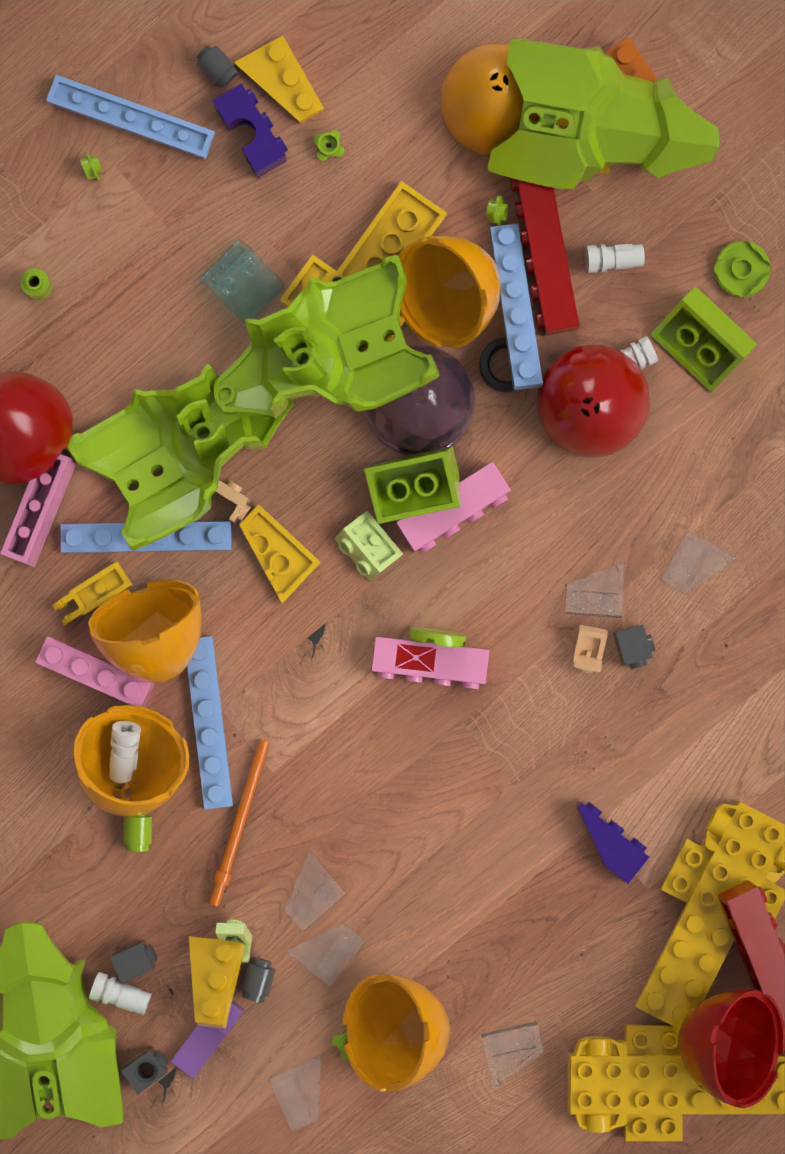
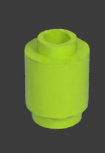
[20,268,53,301]
[123,814,152,852]

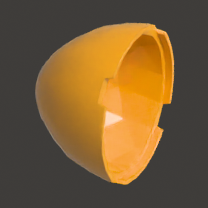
[440,43,541,155]
[398,236,501,349]
[88,580,202,683]
[73,705,189,817]
[342,974,450,1092]

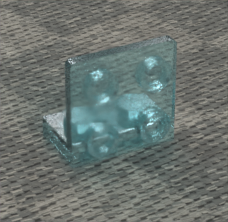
[200,240,285,324]

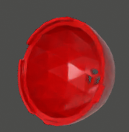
[537,345,650,457]
[0,371,73,484]
[678,989,785,1108]

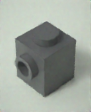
[613,625,655,669]

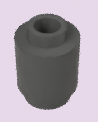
[197,45,238,88]
[241,958,276,1003]

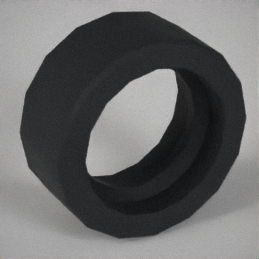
[479,337,516,393]

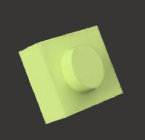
[215,920,252,963]

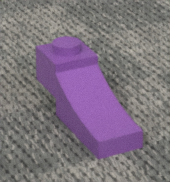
[171,1000,244,1079]

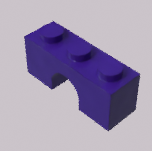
[213,83,288,178]

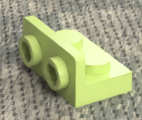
[335,511,403,581]

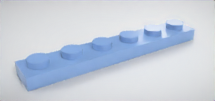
[46,75,215,160]
[489,224,543,390]
[60,521,232,553]
[187,636,233,810]

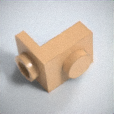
[215,480,251,524]
[573,625,608,673]

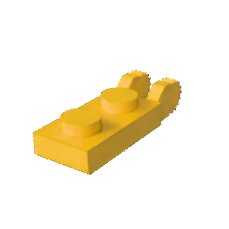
[52,561,133,626]

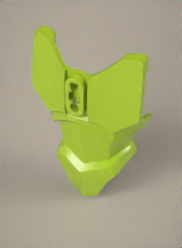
[488,37,720,189]
[214,255,439,419]
[67,364,294,551]
[0,921,124,1140]

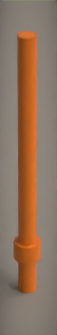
[209,739,270,907]

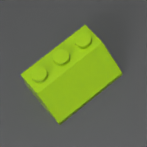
[650,286,757,392]
[364,446,461,524]

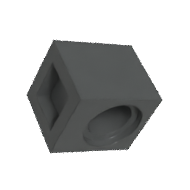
[110,940,157,984]
[121,1047,169,1094]

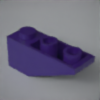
[576,802,649,884]

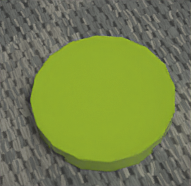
[713,241,770,298]
[409,627,467,648]

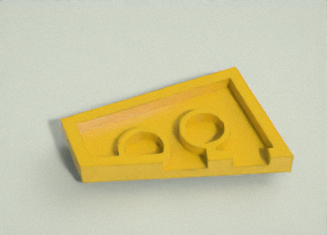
[234,35,324,124]
[239,504,321,604]
[189,936,245,1029]

